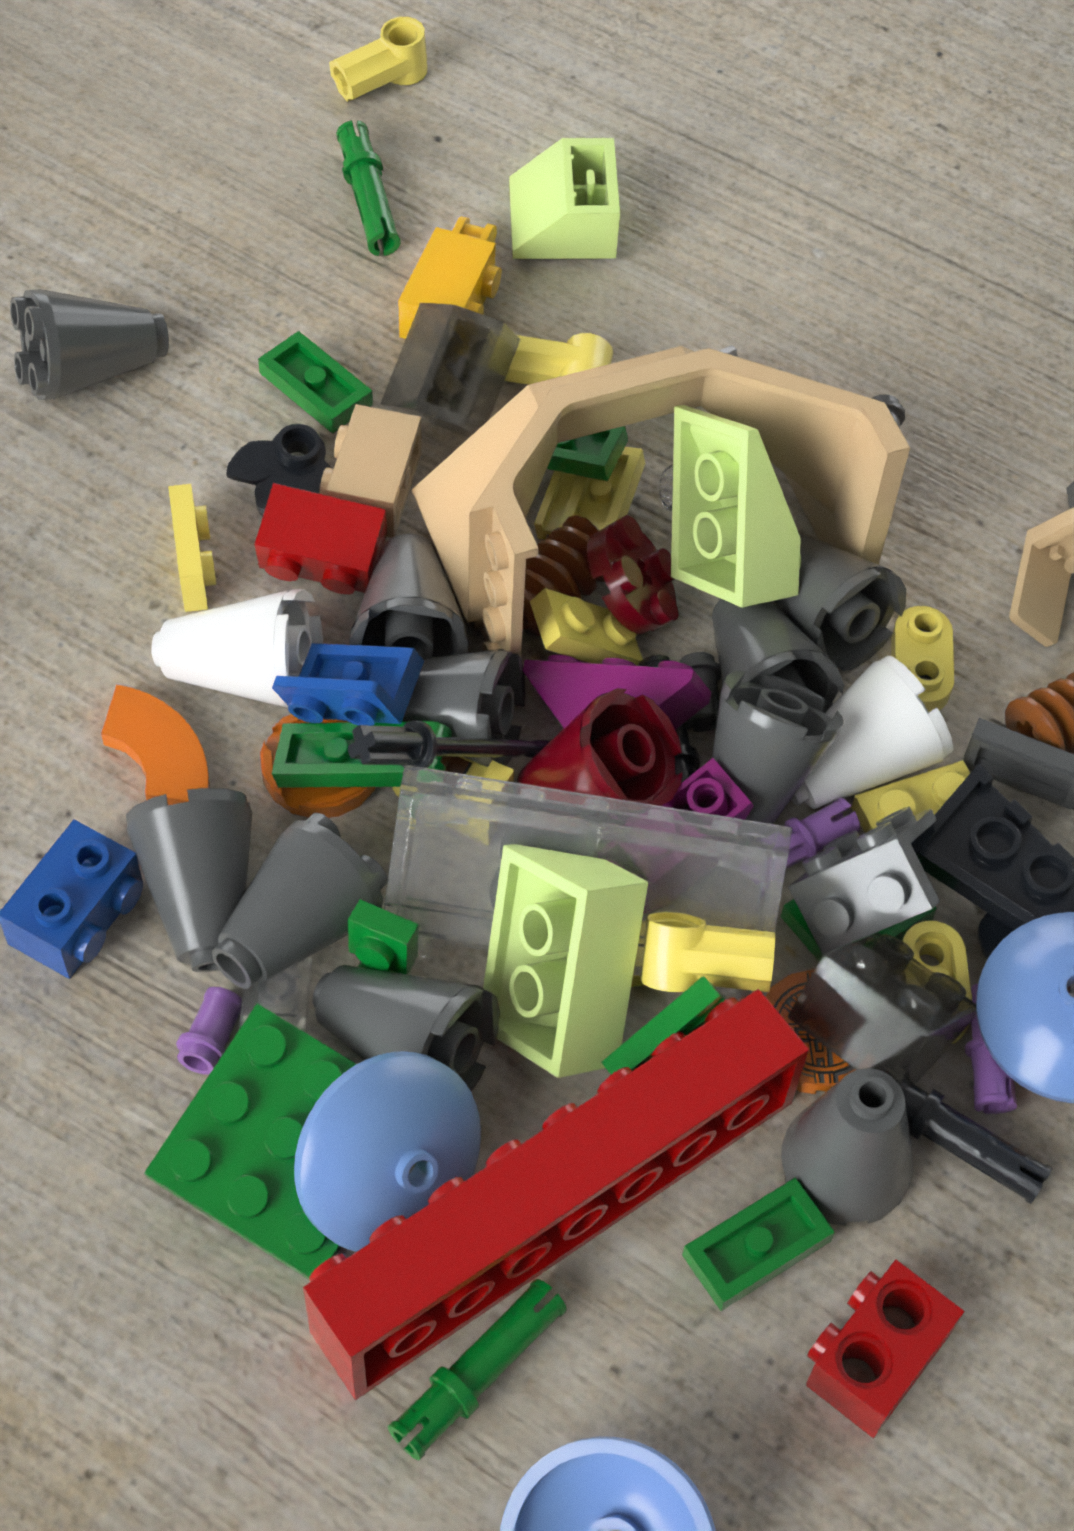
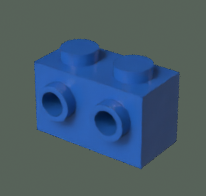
[0,819,143,979]

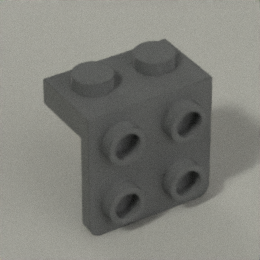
[788,806,940,955]

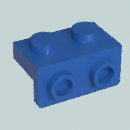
[272,643,424,726]

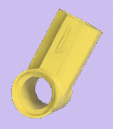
[329,17,427,102]
[501,333,613,385]
[641,912,776,992]

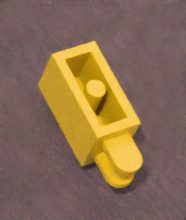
[398,216,502,354]

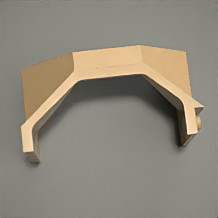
[412,346,910,657]

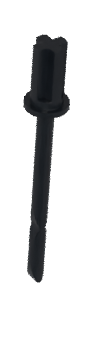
[348,720,551,772]

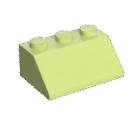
[483,844,648,1078]

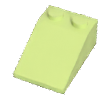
[671,405,801,608]

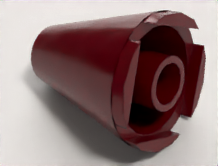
[516,688,683,821]

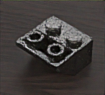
[380,303,521,437]
[787,932,977,1091]

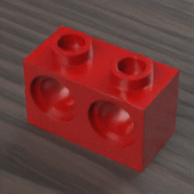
[806,1259,965,1439]

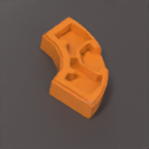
[101,684,210,806]

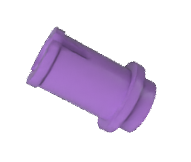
[176,987,245,1074]

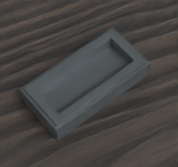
[963,718,1074,810]

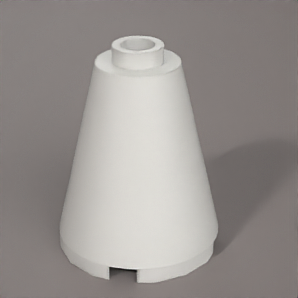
[152,589,323,708]
[791,656,954,809]

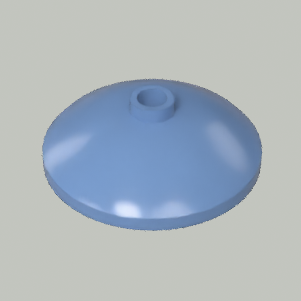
[976,912,1074,1103]
[294,1051,481,1252]
[500,1436,716,1531]

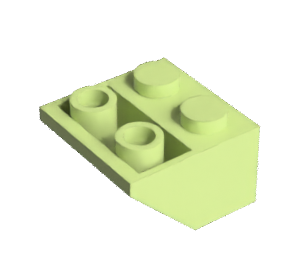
[509,138,620,259]

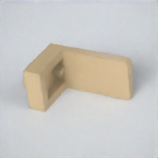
[1009,507,1074,647]

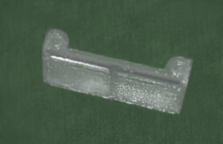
[384,765,792,1001]

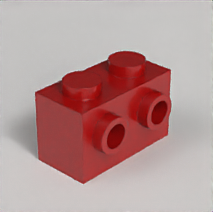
[254,483,387,595]

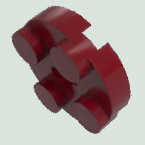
[587,515,679,634]

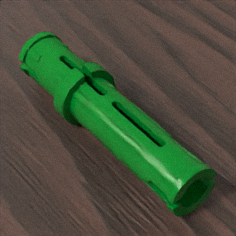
[336,120,401,256]
[388,1278,567,1460]

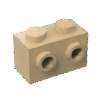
[319,404,422,538]

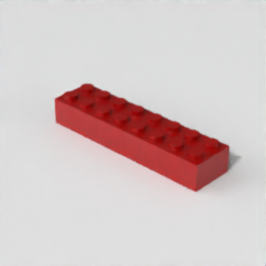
[303,989,809,1401]

